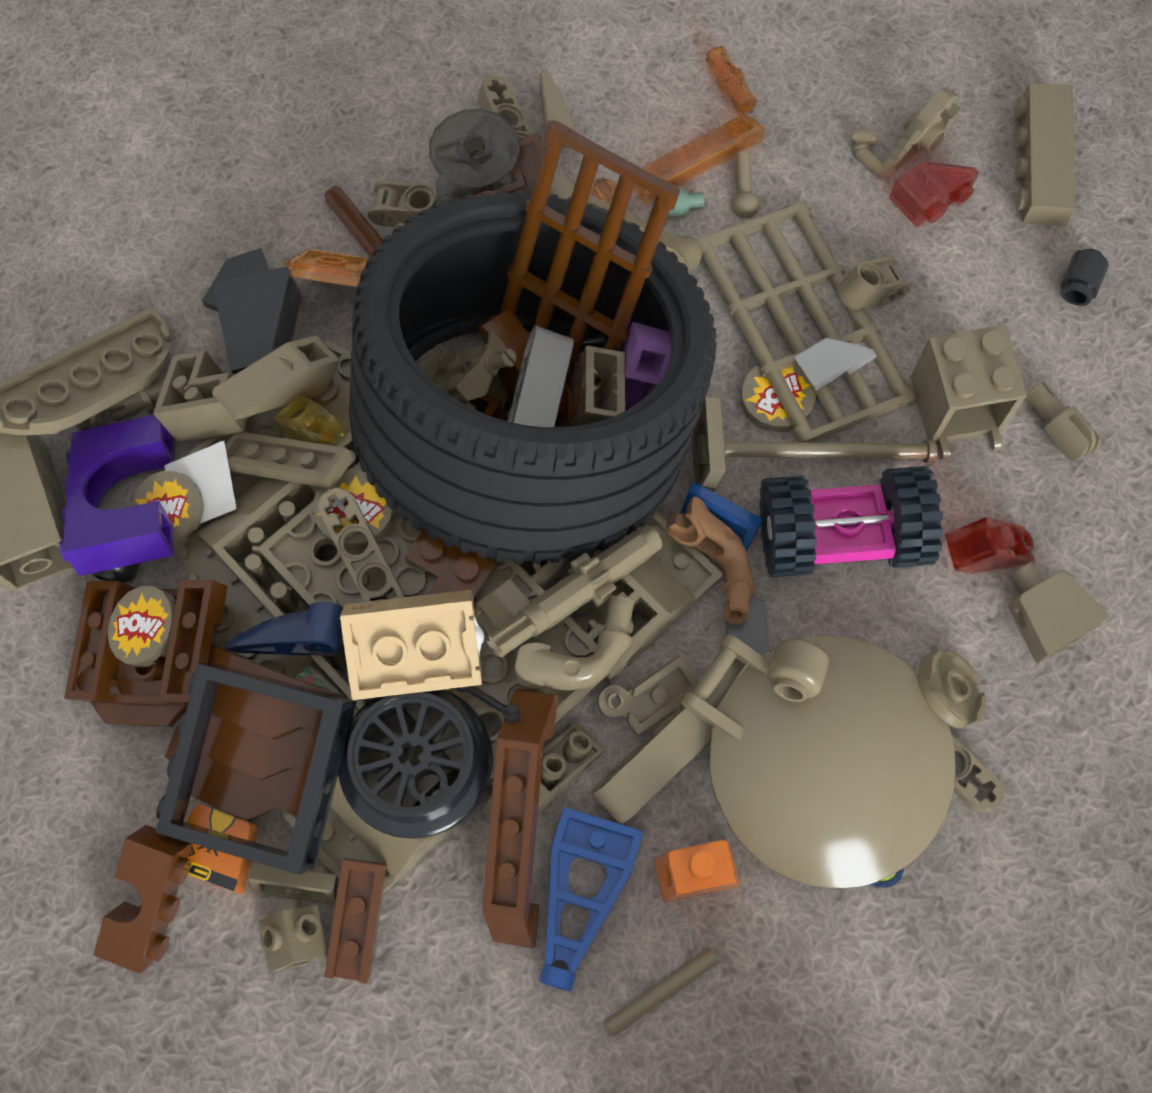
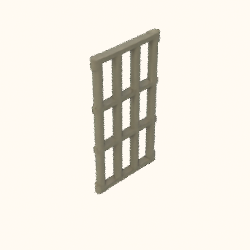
[696,202,918,442]

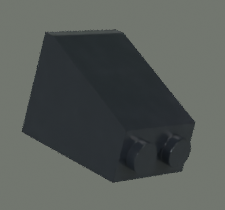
[212,266,301,375]

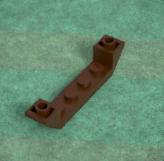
[482,689,558,949]

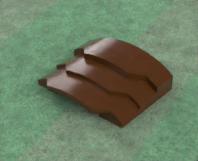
[64,580,228,727]
[164,643,349,820]

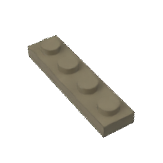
[225,432,354,489]

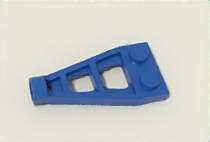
[538,807,643,992]

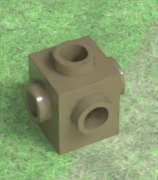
[259,901,328,972]

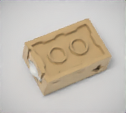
[340,590,484,700]

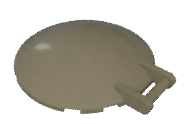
[681,634,956,888]

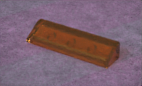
[634,113,765,204]

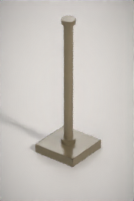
[691,397,937,492]

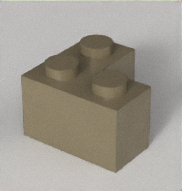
[153,350,248,443]

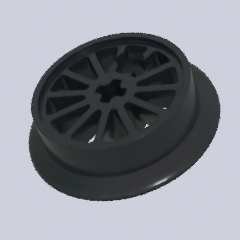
[338,689,492,839]

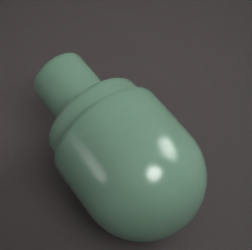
[654,187,704,217]

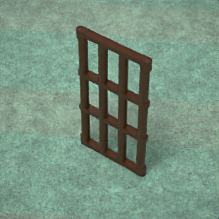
[500,120,680,386]

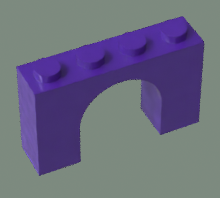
[59,415,175,576]

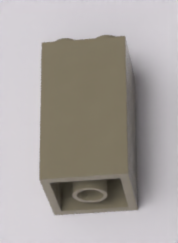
[0,432,73,592]

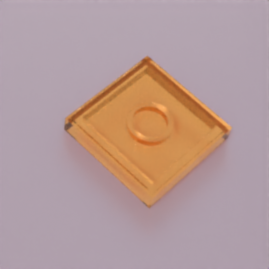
[284,248,368,287]

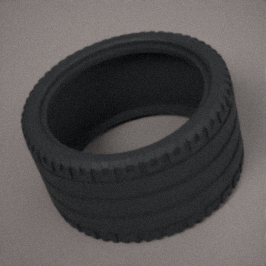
[349,191,717,564]

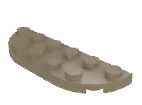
[0,306,170,435]

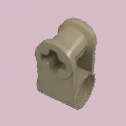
[368,179,438,227]
[837,256,911,310]

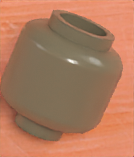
[768,636,829,702]

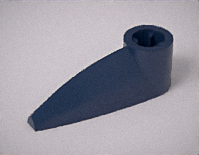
[226,602,343,655]

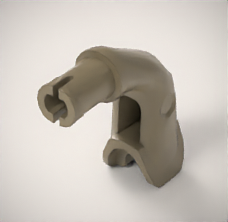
[515,596,634,691]

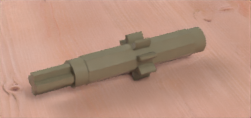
[487,525,662,658]

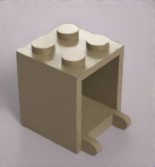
[910,324,1027,459]

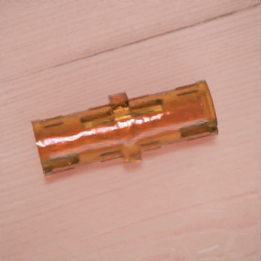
[705,46,757,115]

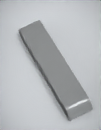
[507,325,574,427]

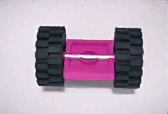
[759,466,943,578]

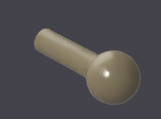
[731,151,760,218]

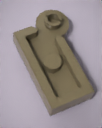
[597,655,699,735]

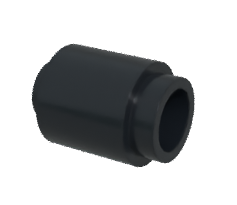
[1060,248,1109,306]

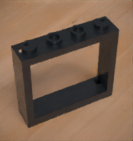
[155,664,357,875]

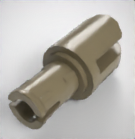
[1025,382,1101,460]

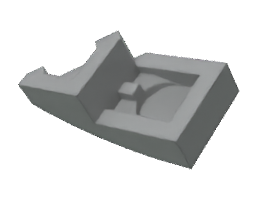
[794,338,876,391]

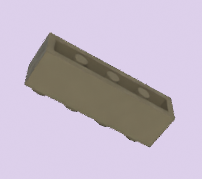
[1015,82,1076,226]

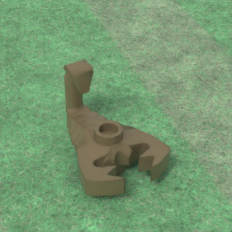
[851,87,960,178]

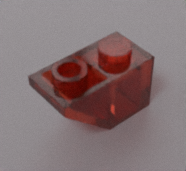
[889,161,979,228]
[945,517,1035,574]

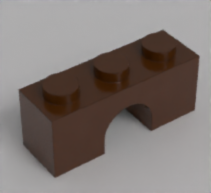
[93,825,192,974]

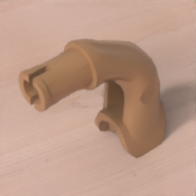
[666,497,755,625]

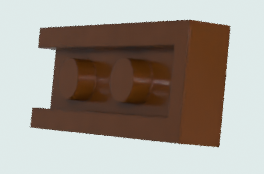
[324,858,387,984]

